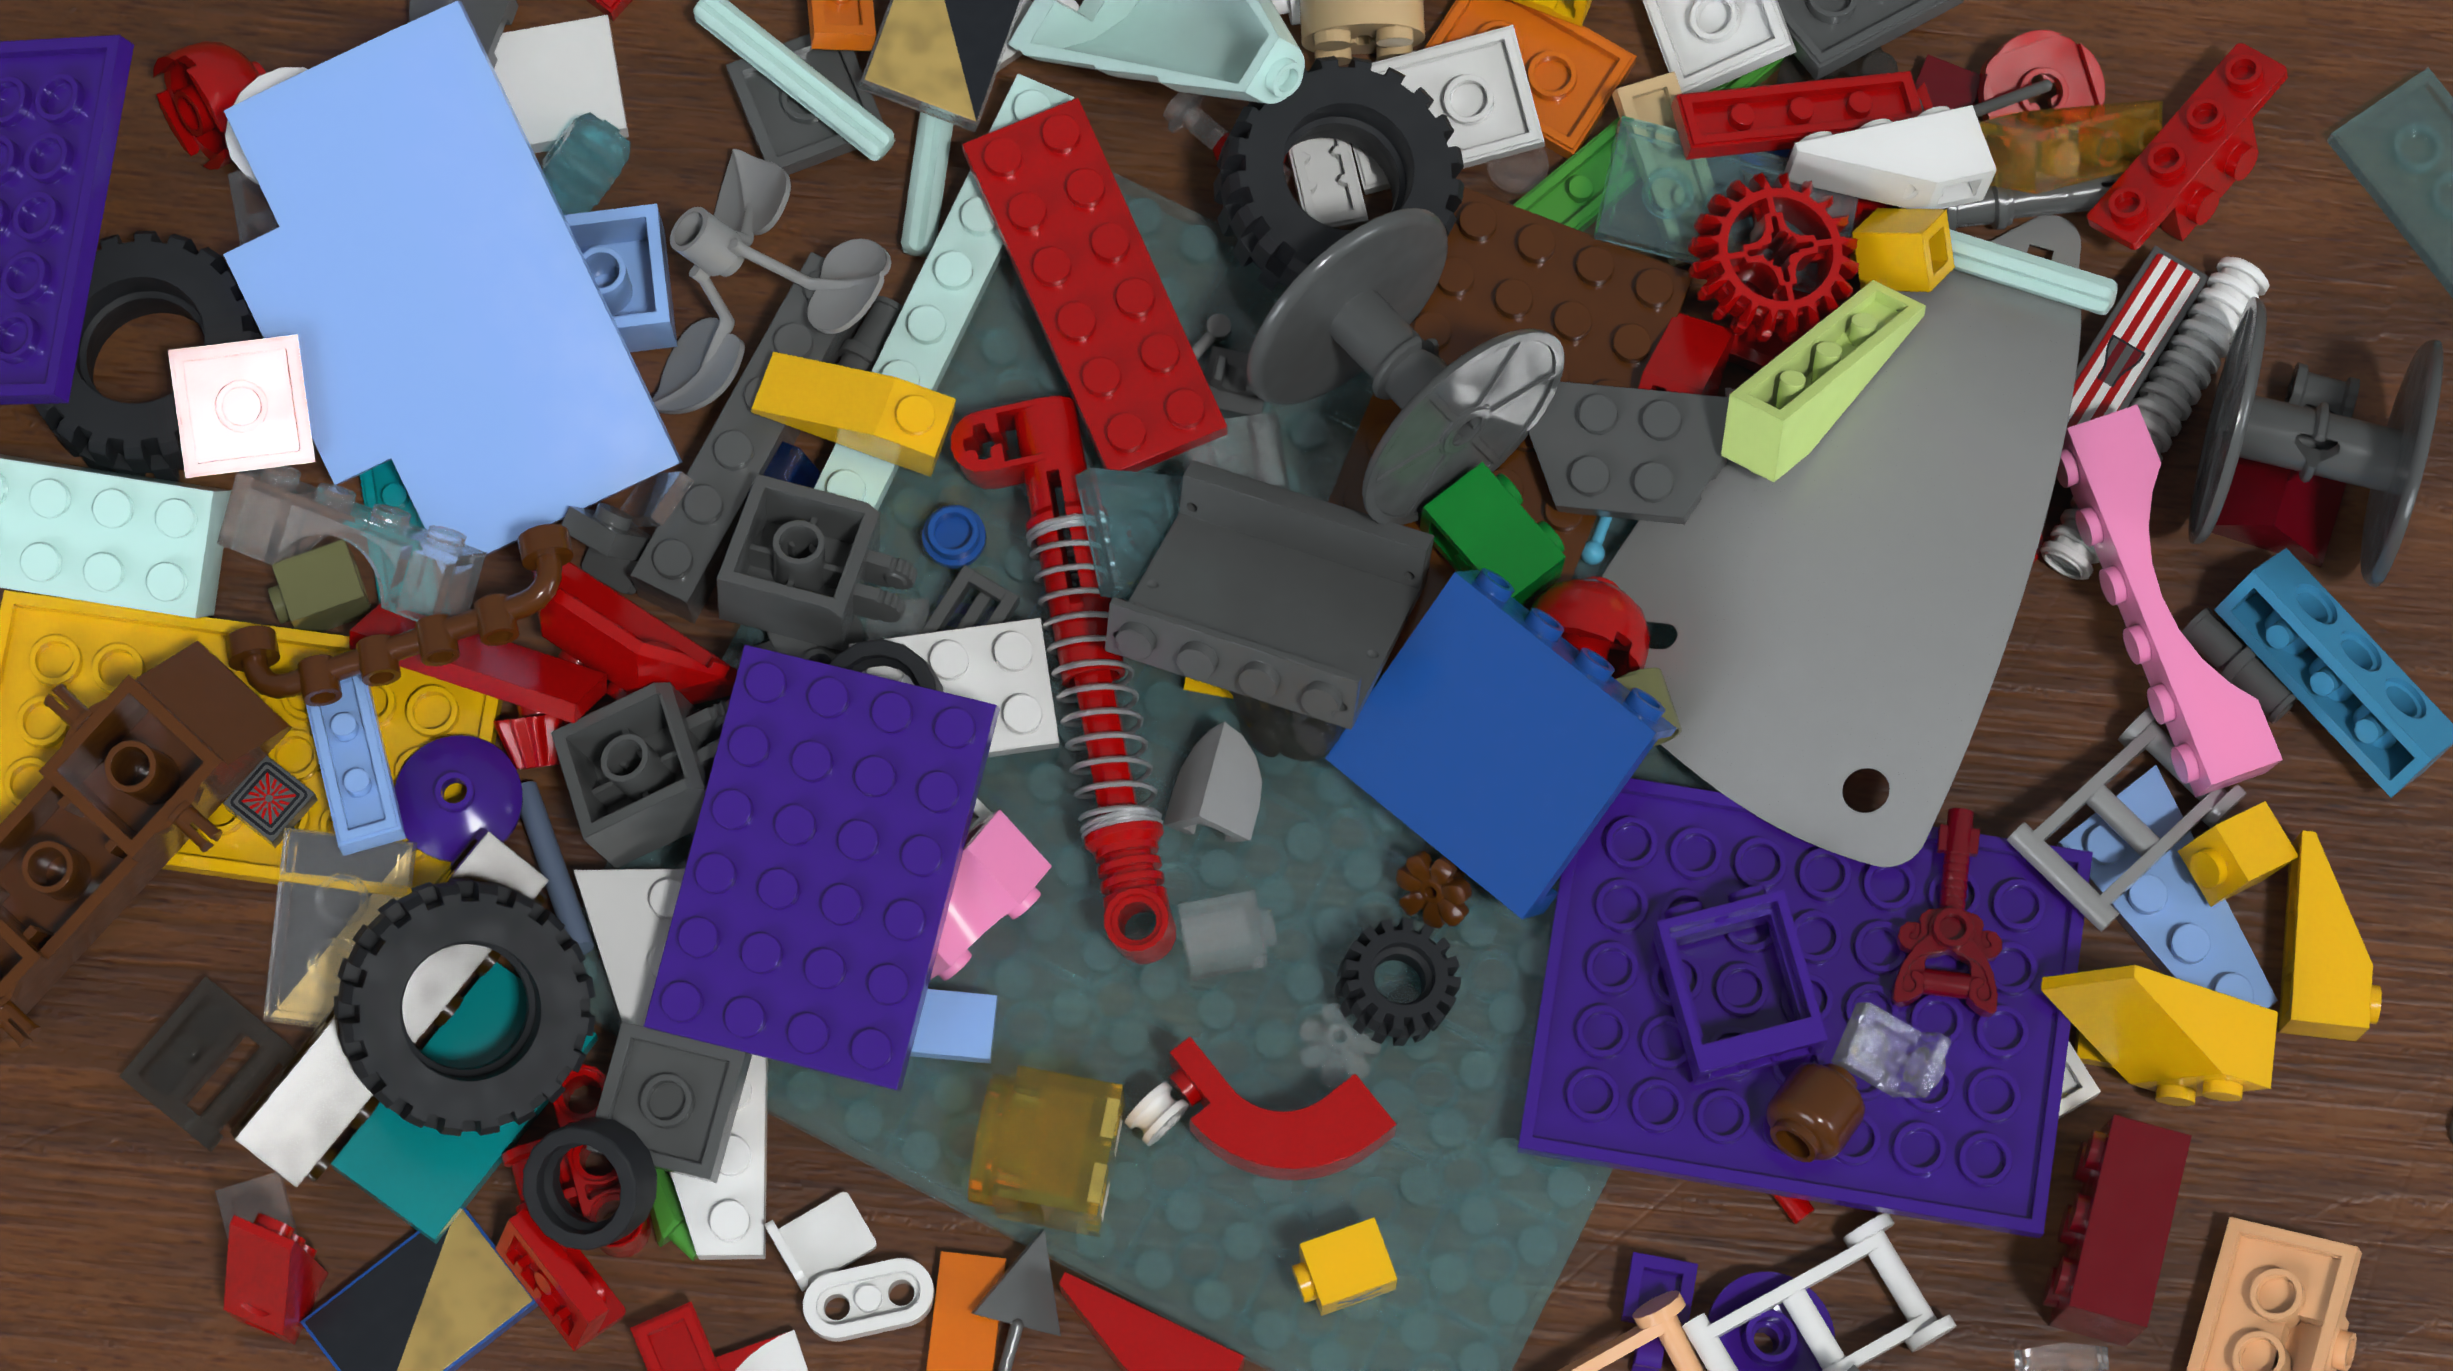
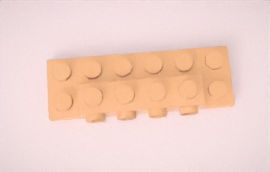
[2186,1217,2362,1371]

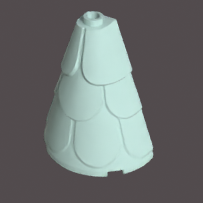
[1008,0,1305,104]

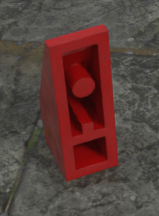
[1059,1272,1245,1371]

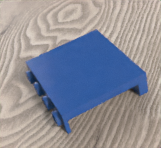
[1325,568,1677,920]

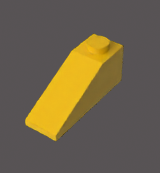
[751,352,956,477]
[2278,830,2382,1042]

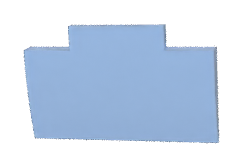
[223,1,682,573]

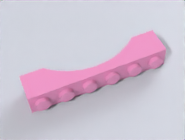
[2056,404,2283,798]

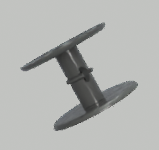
[1247,208,1565,525]
[2188,297,2443,588]

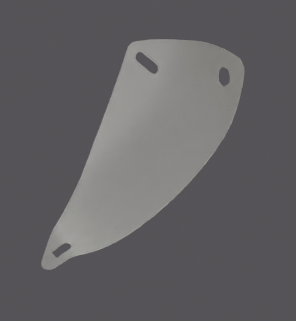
[1602,215,2081,867]

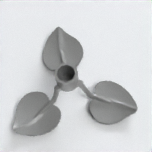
[652,149,891,414]

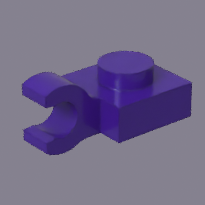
[1620,1252,1698,1371]

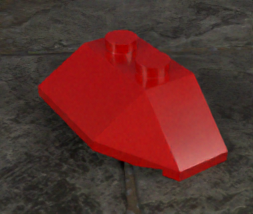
[531,562,738,705]

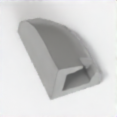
[1163,721,1262,842]

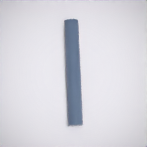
[521,781,594,955]

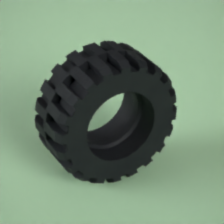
[1214,56,1464,292]
[34,231,264,482]
[334,878,596,1136]

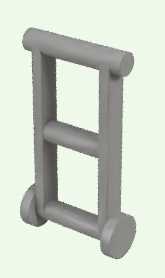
[2007,706,2247,932]

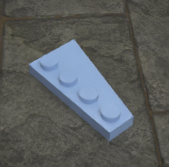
[2057,765,2278,1009]

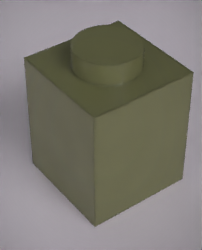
[268,539,373,632]

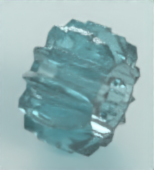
[540,112,631,215]

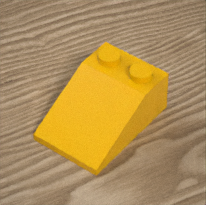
[2041,965,2278,1106]

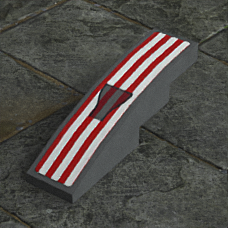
[2067,245,2209,428]

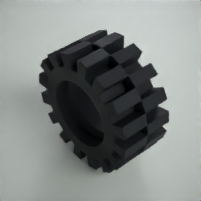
[1335,918,1461,1046]

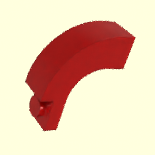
[1168,1036,1397,1180]

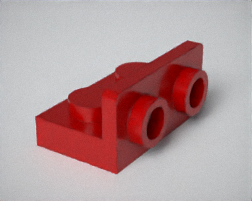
[495,1208,626,1352]

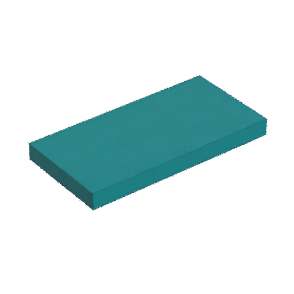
[331,962,598,1244]

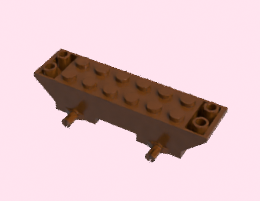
[0,641,292,1048]

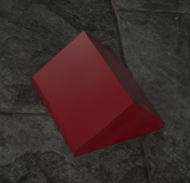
[2212,457,2346,567]

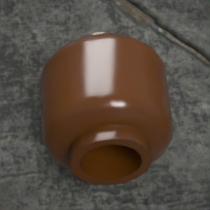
[1766,1063,1865,1162]

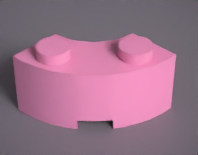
[930,809,1052,981]

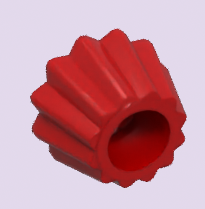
[493,705,583,769]

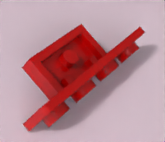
[2087,43,2288,250]

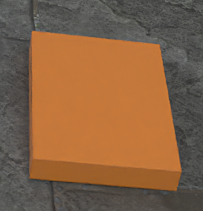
[1424,0,1637,159]

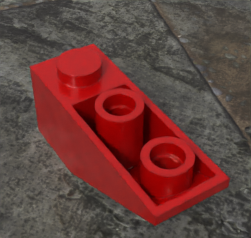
[223,1213,329,1345]

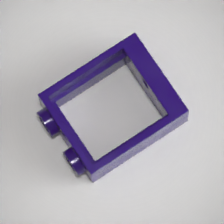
[1653,886,1828,1085]

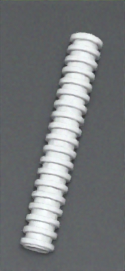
[2040,256,2270,580]

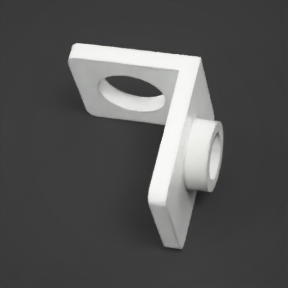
[764,1192,877,1292]

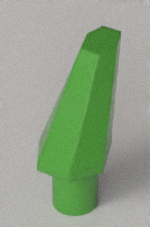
[650,1168,698,1261]

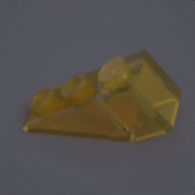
[1980,100,2163,194]

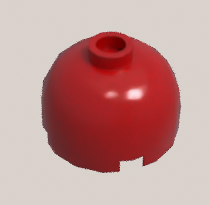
[153,41,266,170]
[1529,576,1650,679]

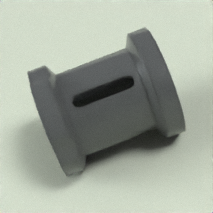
[2284,362,2360,418]

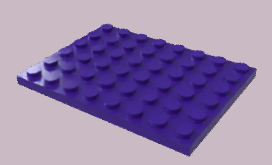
[1517,778,2093,1239]

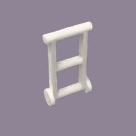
[1682,1213,1957,1371]

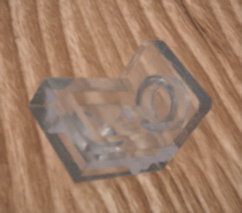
[1831,1002,1951,1098]

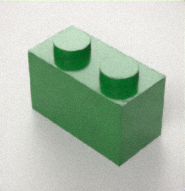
[1419,462,1566,606]

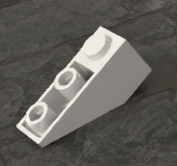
[1784,105,1997,209]

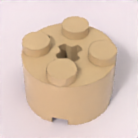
[1299,0,1425,66]

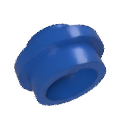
[922,505,986,569]

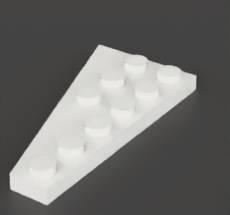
[574,869,768,1260]

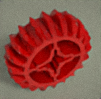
[1688,172,1859,343]

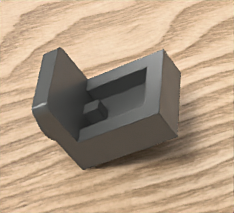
[561,503,652,595]

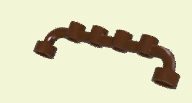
[225,524,574,706]

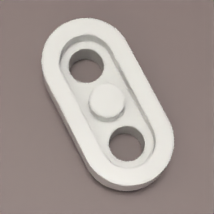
[803,1258,935,1342]

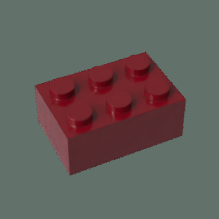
[2043,1114,2192,1347]

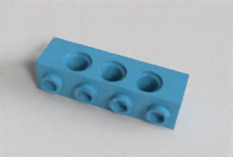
[2214,548,2453,798]

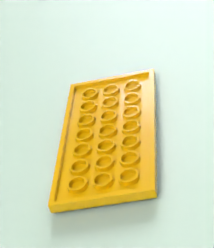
[0,590,503,897]

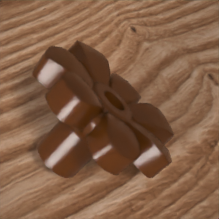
[1396,851,1472,928]

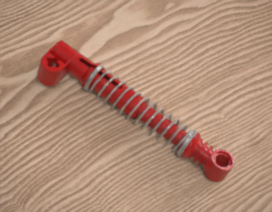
[951,396,1176,964]

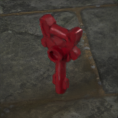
[1891,808,2002,1017]

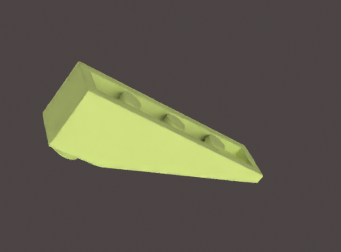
[1721,280,1926,482]

